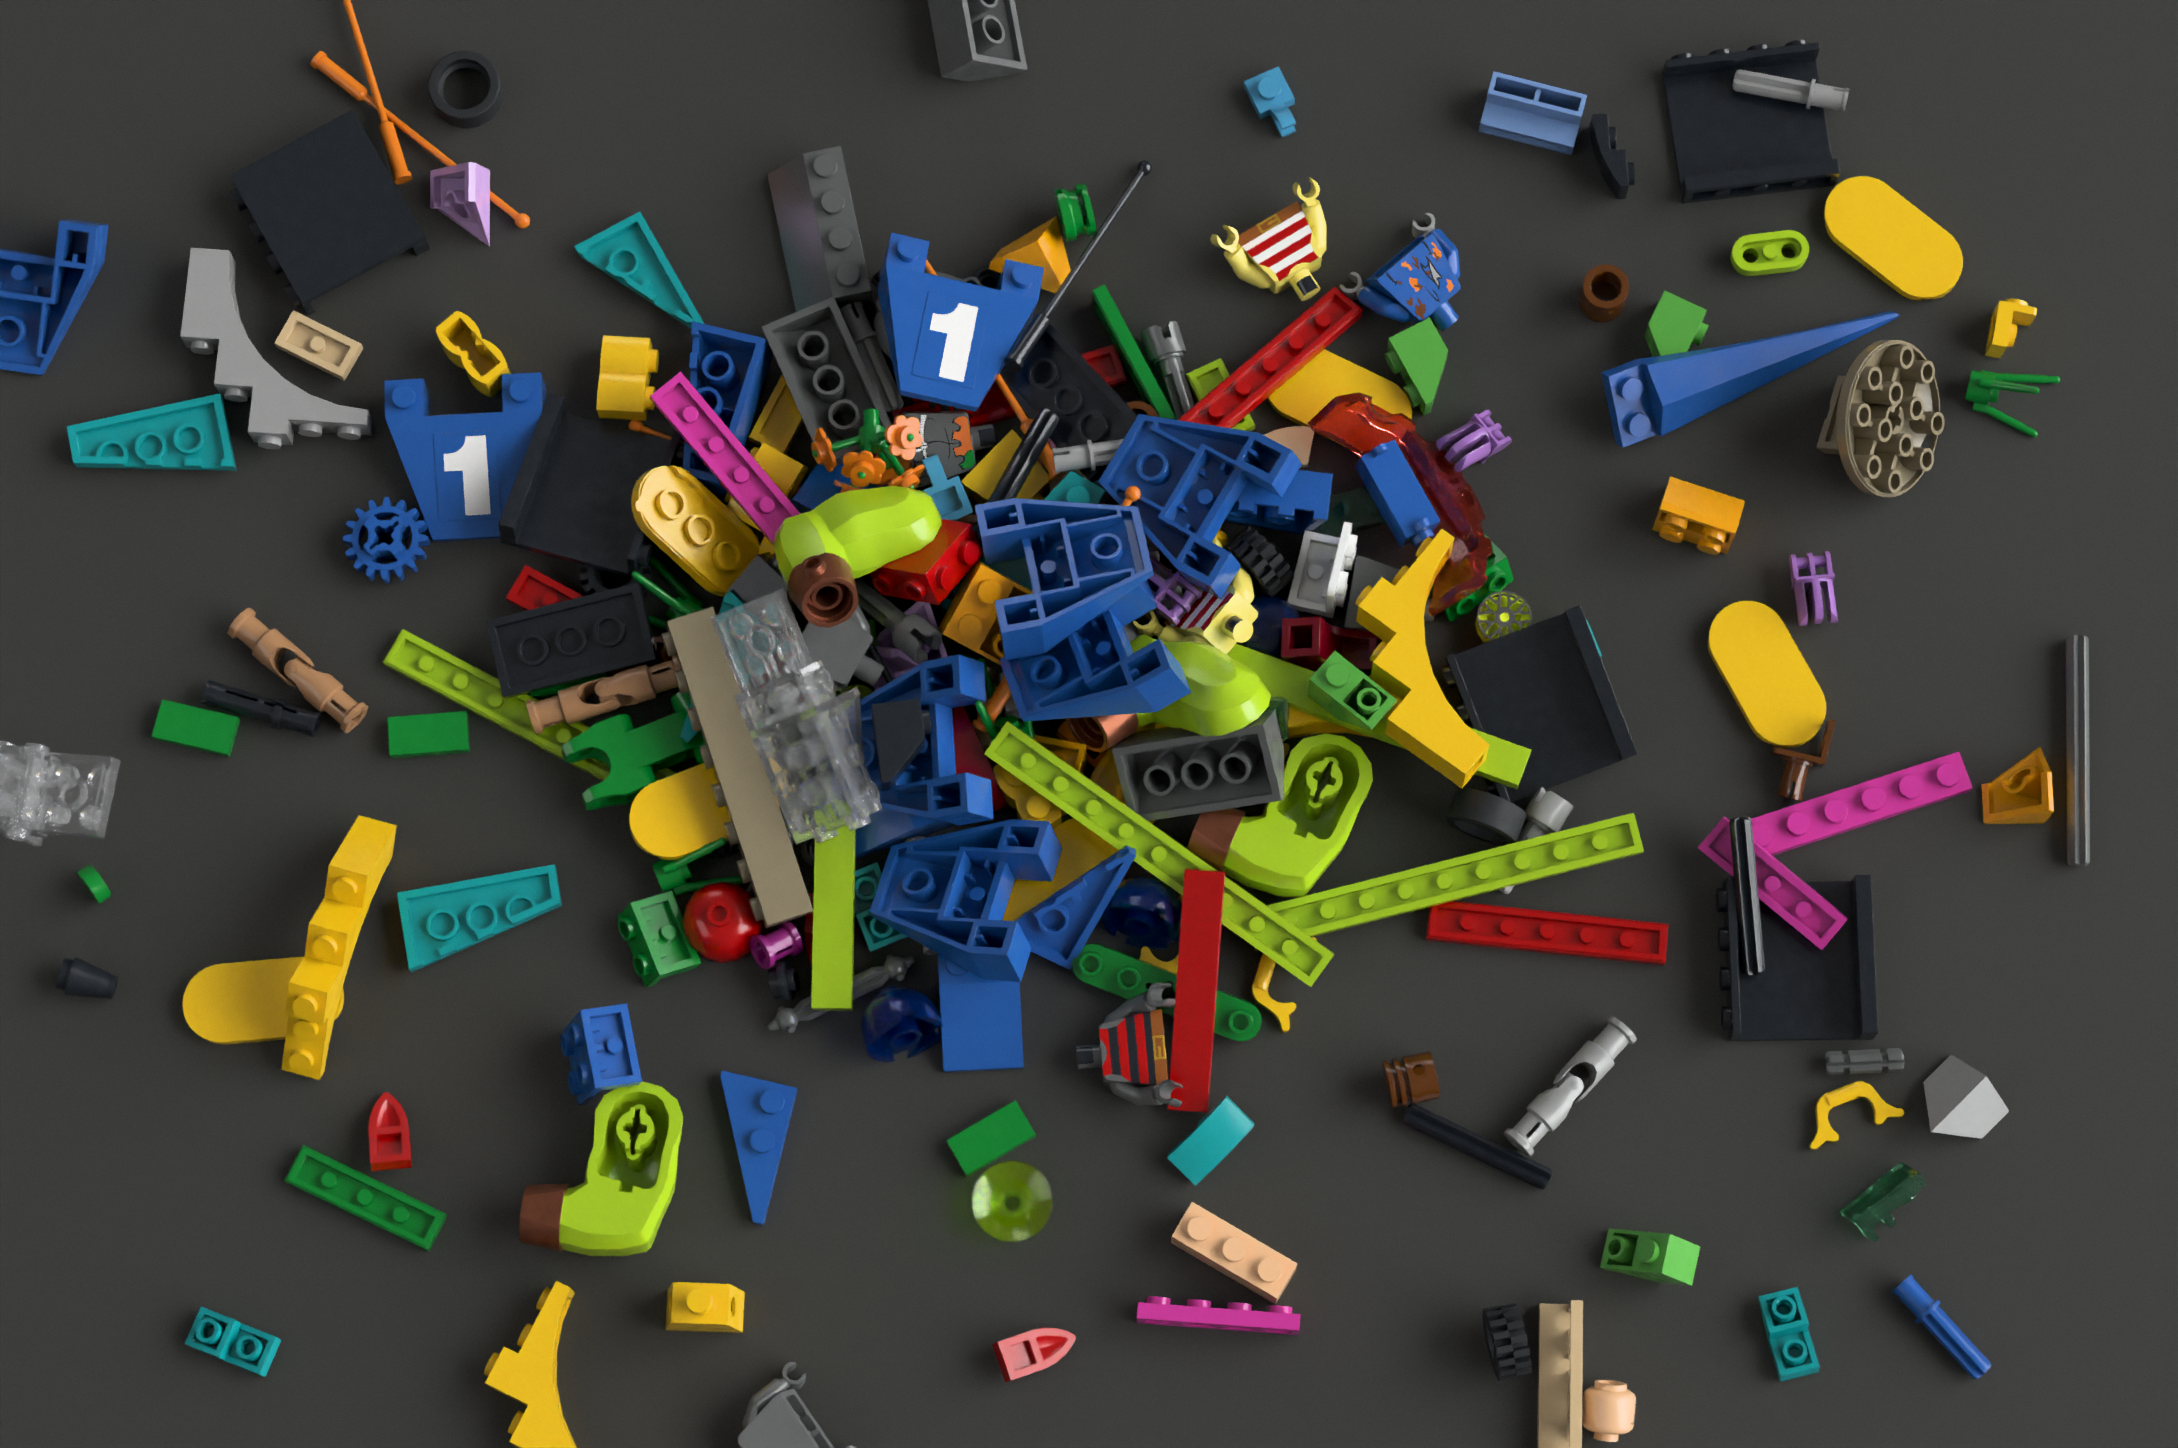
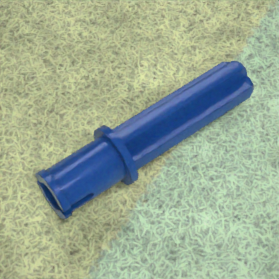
[1891,1274,1991,1380]

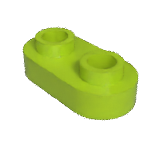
[1730,230,1809,276]

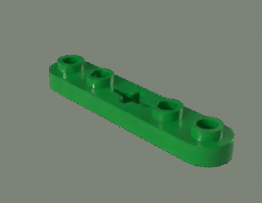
[1072,943,1262,1042]

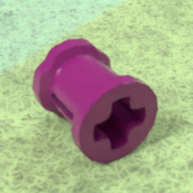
[750,921,803,969]

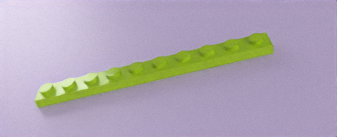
[984,721,1334,987]
[1254,813,1644,951]

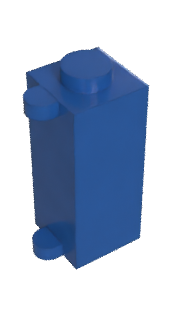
[1355,439,1440,548]

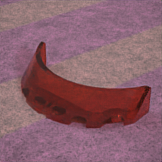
[1308,392,1492,617]

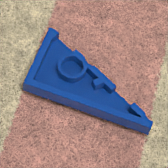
[1014,845,1136,970]
[720,1071,798,1226]

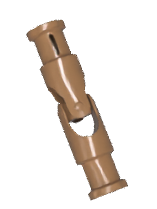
[227,608,369,733]
[526,655,680,735]

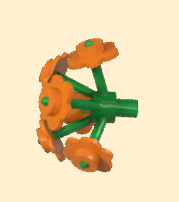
[811,408,926,493]

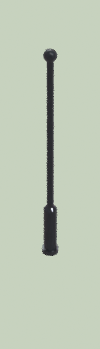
[1004,160,1152,371]

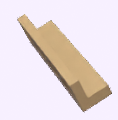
[1537,1300,1583,1448]

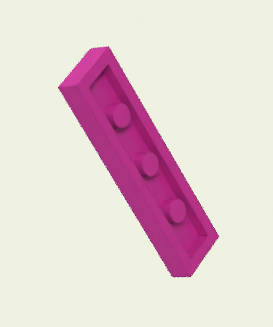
[1698,816,1848,950]
[1137,1296,1301,1335]

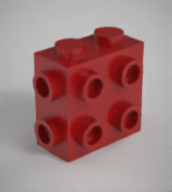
[870,519,983,605]

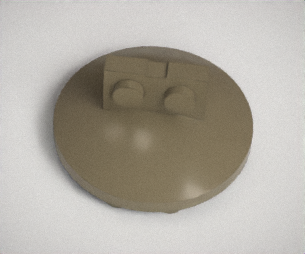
[1816,339,1945,497]

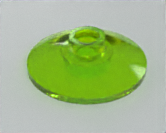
[972,1161,1053,1242]

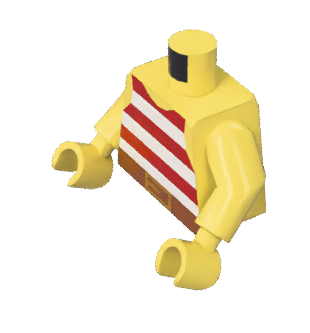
[1210,177,1327,301]
[1133,537,1258,654]

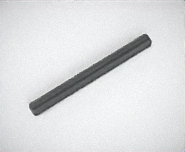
[2066,635,2090,867]

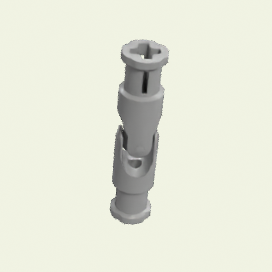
[1503,1016,1637,1157]

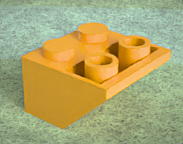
[1652,476,1745,555]
[938,560,1032,665]

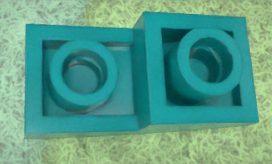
[854,862,907,952]
[1167,1095,1255,1186]
[1758,1287,1820,1382]
[184,1306,282,1377]

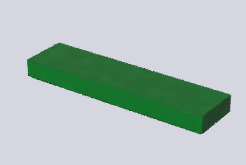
[1092,284,1176,420]
[284,1145,448,1251]

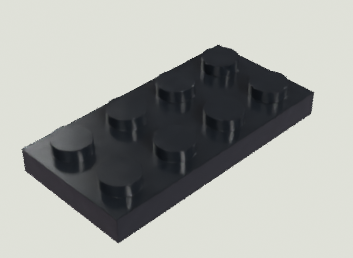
[1000,322,1137,482]
[486,583,658,699]

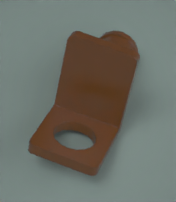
[1770,719,1836,801]

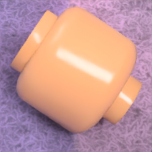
[1582,1380,1636,1442]

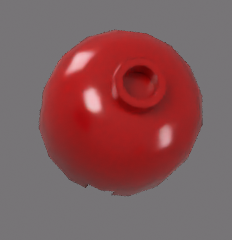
[682,882,763,964]

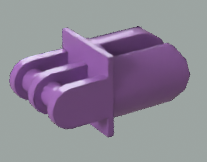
[1436,409,1512,473]
[1789,551,1838,626]
[1147,554,1202,626]

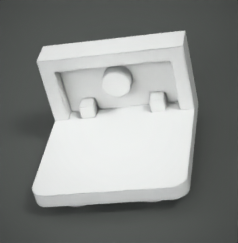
[1287,521,1358,618]

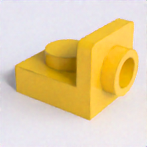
[1985,298,2037,359]

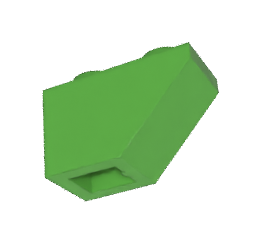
[1644,291,1709,357]
[1384,317,1448,415]
[1308,651,1397,731]
[1600,1228,1700,1286]

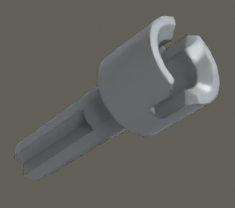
[1498,786,1574,894]

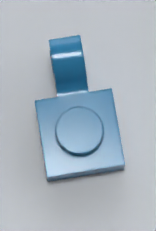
[1244,66,1296,138]
[921,454,973,521]

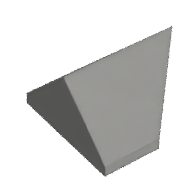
[1922,1055,2009,1140]

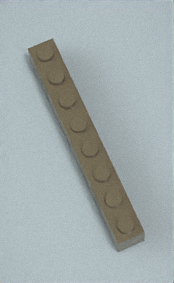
[661,607,813,928]

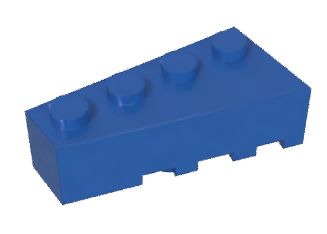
[683,321,774,497]
[1225,470,1333,535]

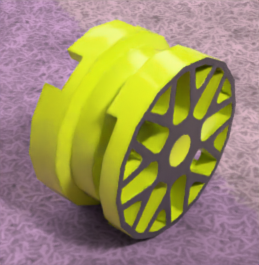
[1475,590,1532,644]

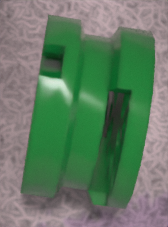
[1054,183,1097,242]

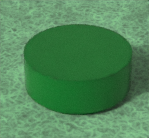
[76,864,111,905]

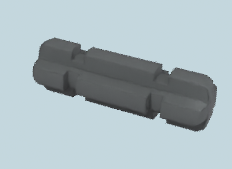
[1824,1048,1905,1075]

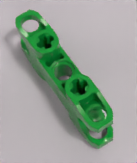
[562,684,768,810]

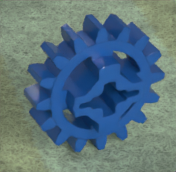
[343,497,430,584]

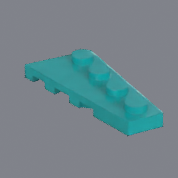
[66,393,237,471]

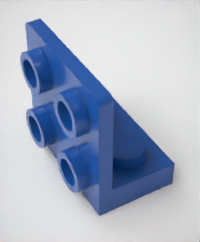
[560,1003,642,1105]

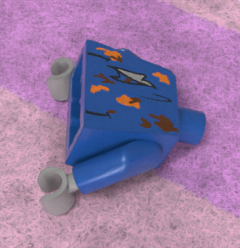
[1340,213,1461,331]

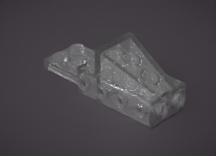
[711,588,882,844]
[0,741,121,847]

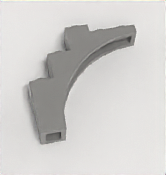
[180,248,373,449]

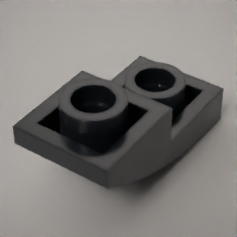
[1589,114,1635,199]

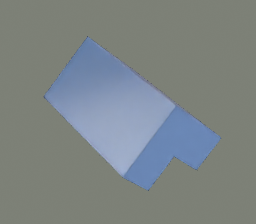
[1478,71,1587,155]

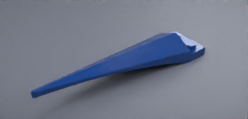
[1601,311,1900,448]

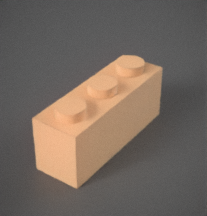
[1171,1202,1297,1305]

